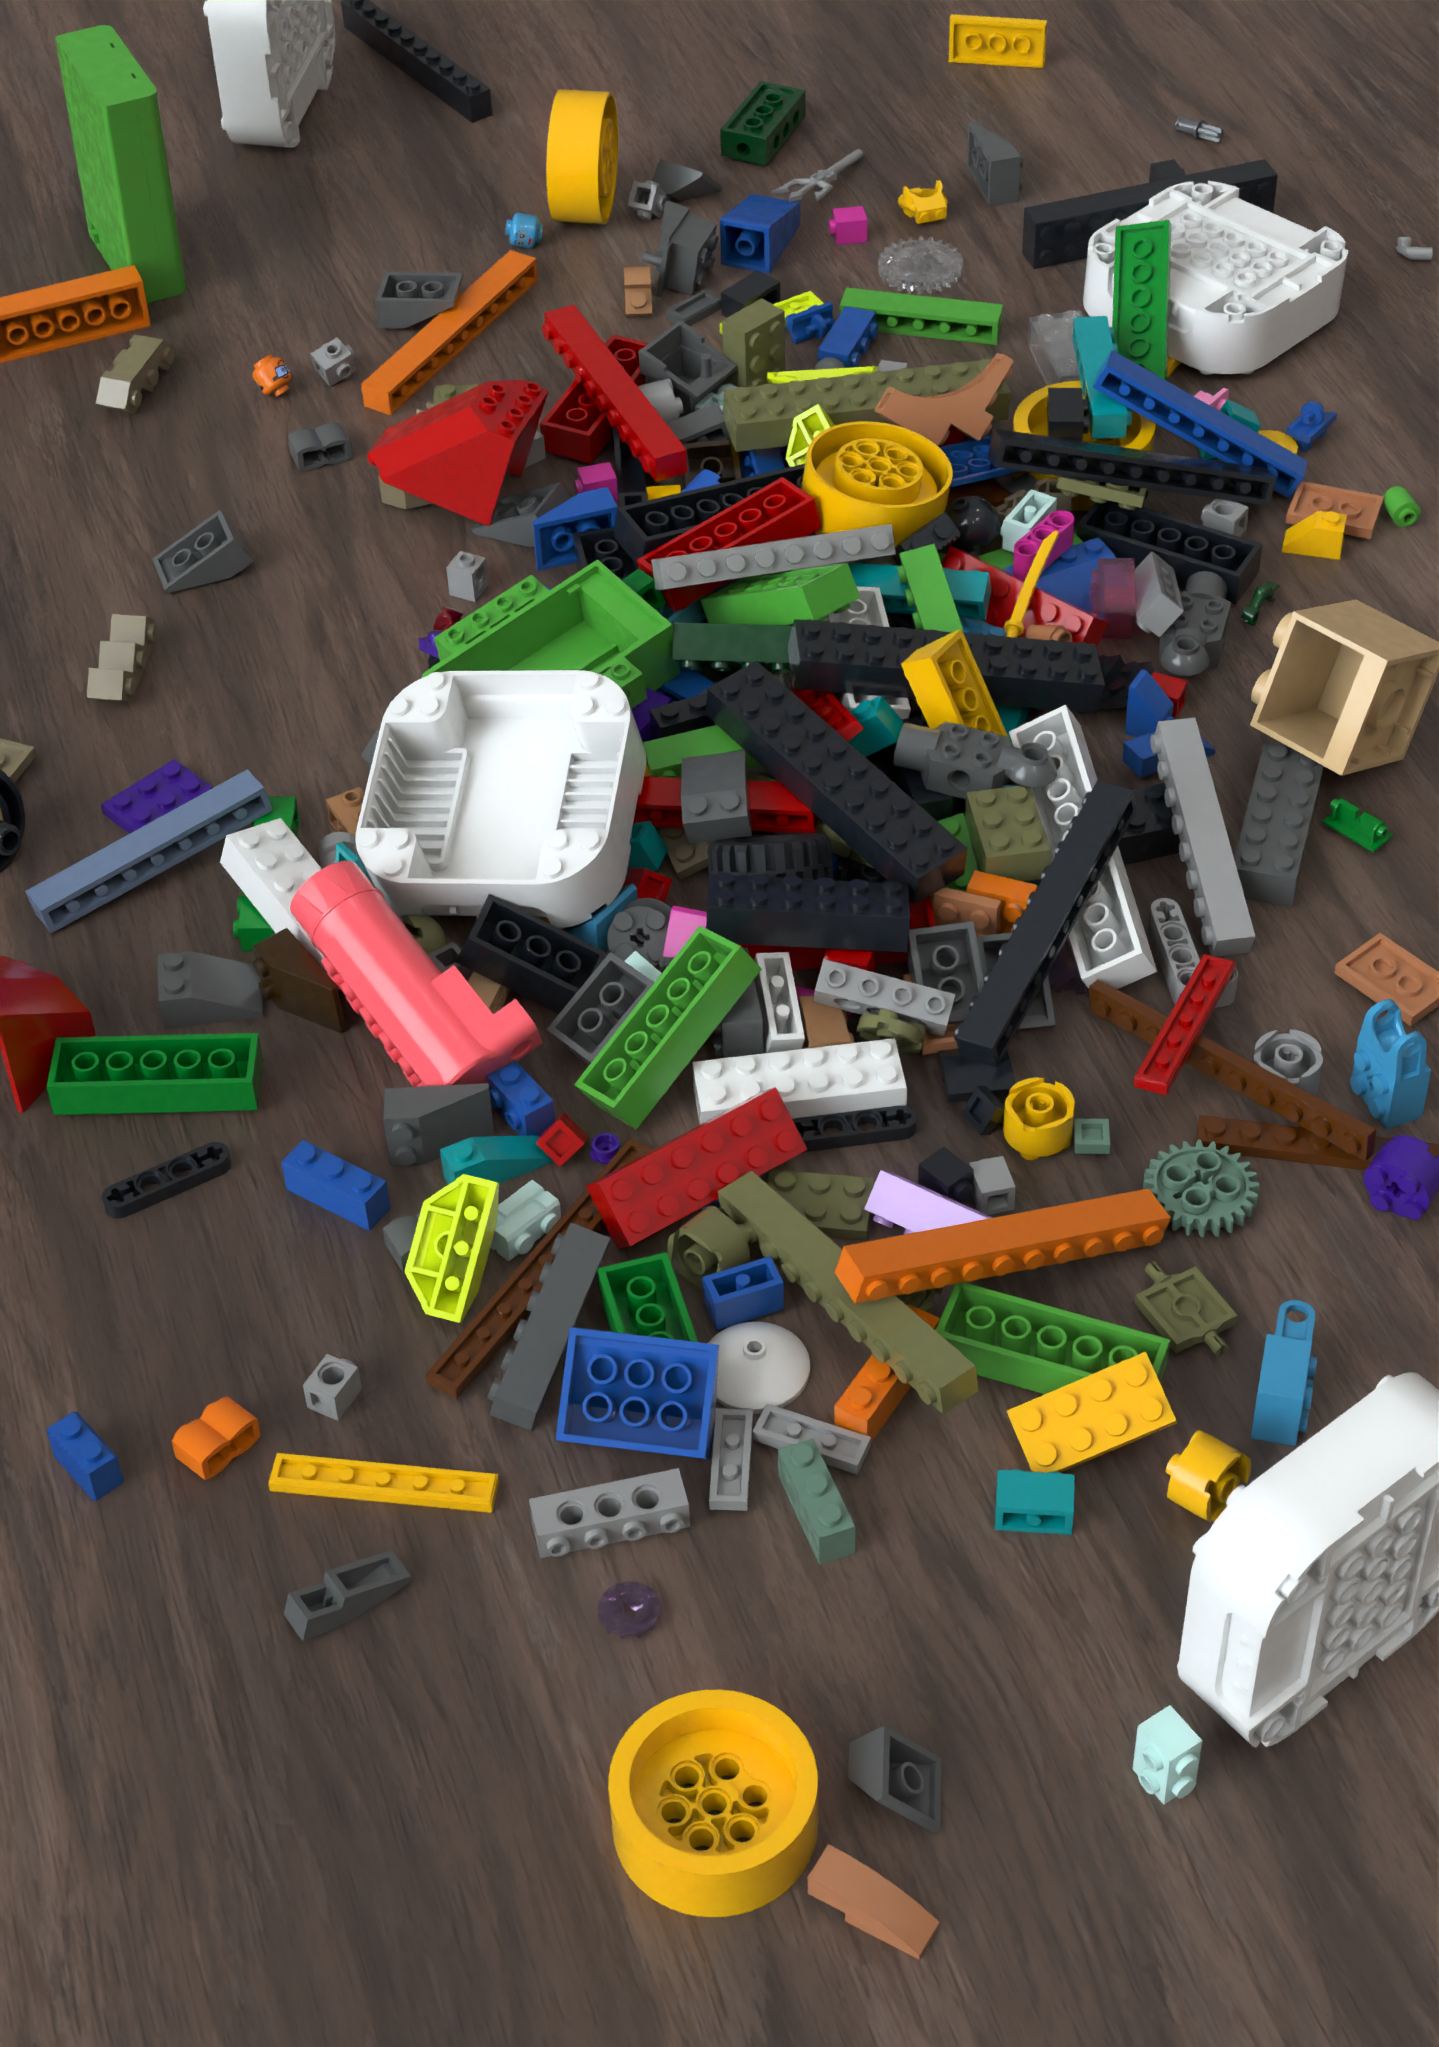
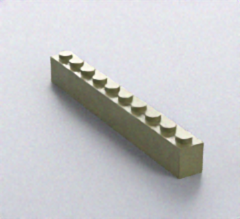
[718,1171,979,1414]

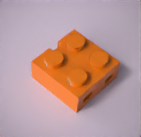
[967,870,1038,934]

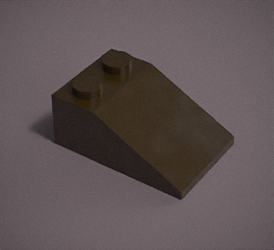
[682,439,742,489]
[253,928,347,1033]

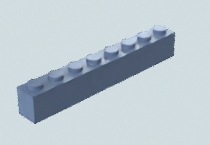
[25,769,273,934]

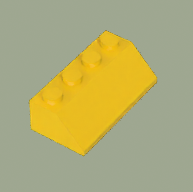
[901,629,1010,740]

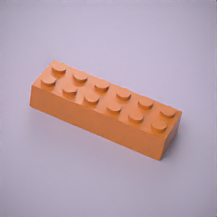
[0,265,151,363]

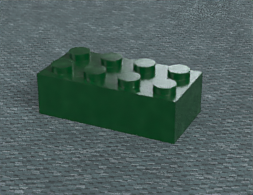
[673,622,792,674]

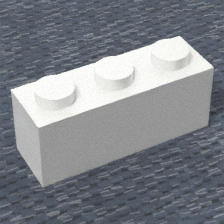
[754,952,805,1053]

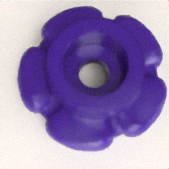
[589,1132,622,1164]

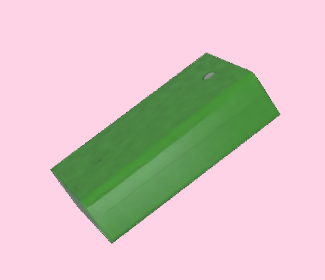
[55,25,186,303]

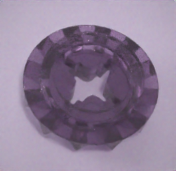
[598,1581,660,1639]

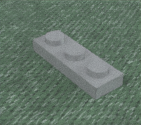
[752,1403,871,1475]
[709,1408,753,1511]

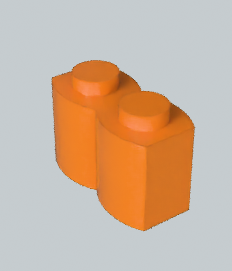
[172,1396,261,1480]

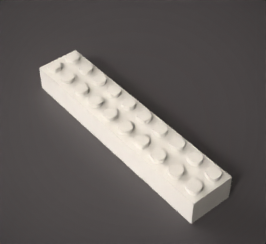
[1009,705,1157,989]

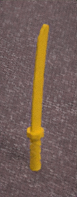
[1004,530,1059,638]

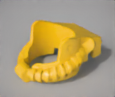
[898,180,948,224]

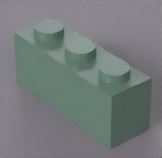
[778,1438,855,1565]

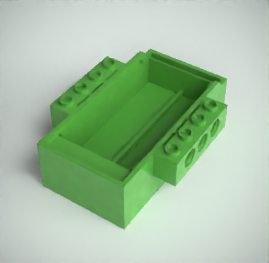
[421,559,680,709]

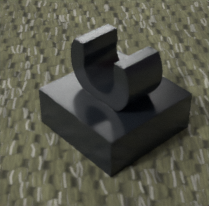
[962,1086,1005,1135]

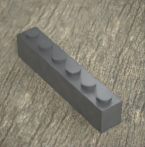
[487,1222,610,1431]

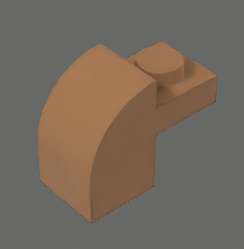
[624,266,652,318]

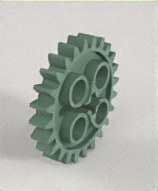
[1143,1140,1259,1237]

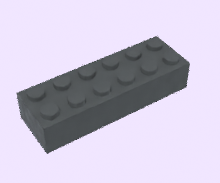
[1234,743,1325,907]

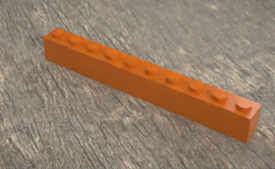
[361,250,538,416]
[835,1188,1171,1304]

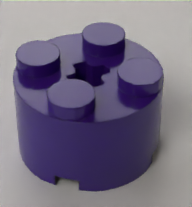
[1364,1135,1439,1220]

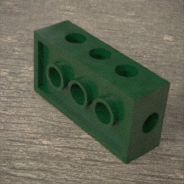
[720,81,806,166]

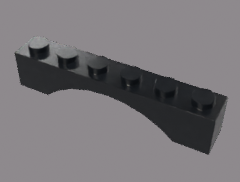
[612,427,648,507]

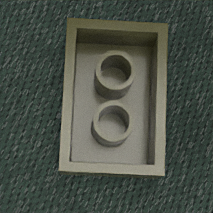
[722,298,786,387]
[965,786,1051,882]

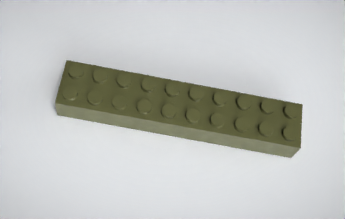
[723,359,1011,452]

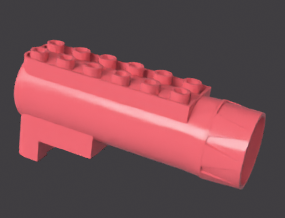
[290,861,543,1087]

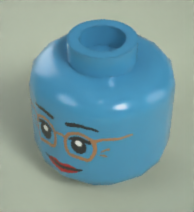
[505,212,543,249]

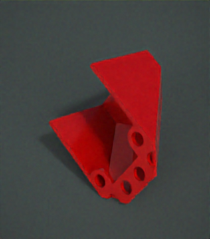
[367,380,549,527]
[0,956,96,1113]

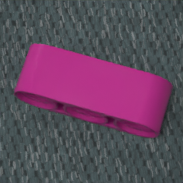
[1013,510,1074,579]

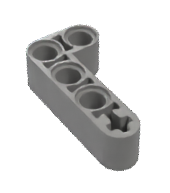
[1148,898,1238,1008]

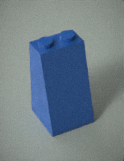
[720,194,800,274]

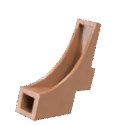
[874,353,1014,446]

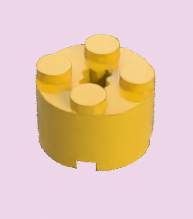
[1003,1077,1075,1160]
[1166,1430,1251,1522]

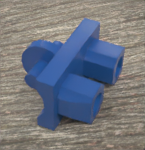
[785,302,835,344]
[1286,401,1337,452]

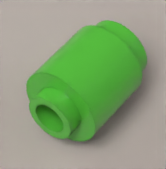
[1383,486,1421,527]

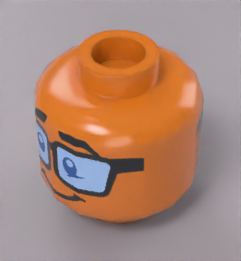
[252,354,293,397]

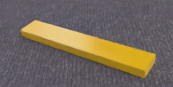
[268,1453,499,1513]

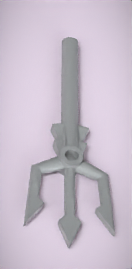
[772,149,863,203]

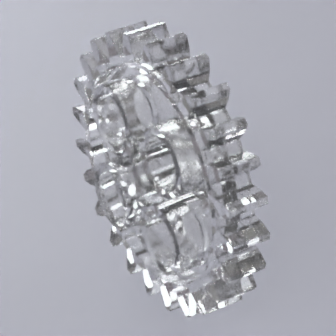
[878,236,963,294]

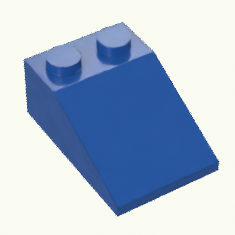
[532,487,618,571]

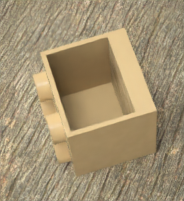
[1250,599,1439,776]

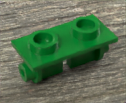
[1322,798,1393,853]

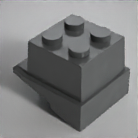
[642,201,718,297]
[639,320,738,416]

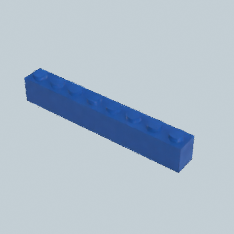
[1093,350,1307,498]

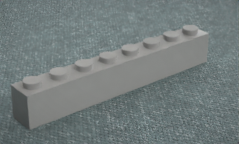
[651,524,896,590]
[1150,717,1255,957]

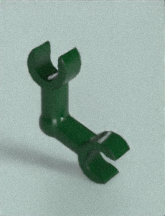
[1241,581,1280,626]

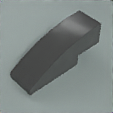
[284,1550,412,1642]

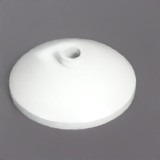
[709,1322,810,1414]

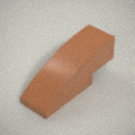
[808,1844,940,1960]

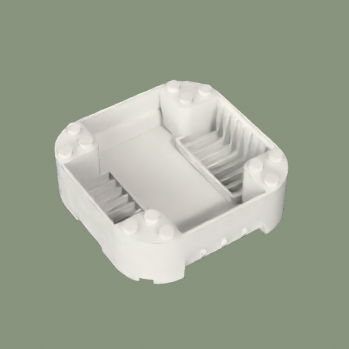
[203,0,335,148]
[1083,181,1348,375]
[355,670,646,928]
[1177,1372,1439,1748]

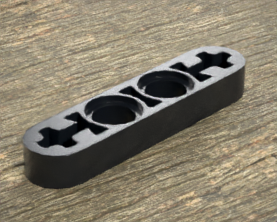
[792,1106,917,1152]
[102,1142,231,1218]

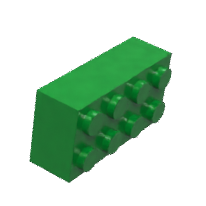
[597,1252,698,1342]

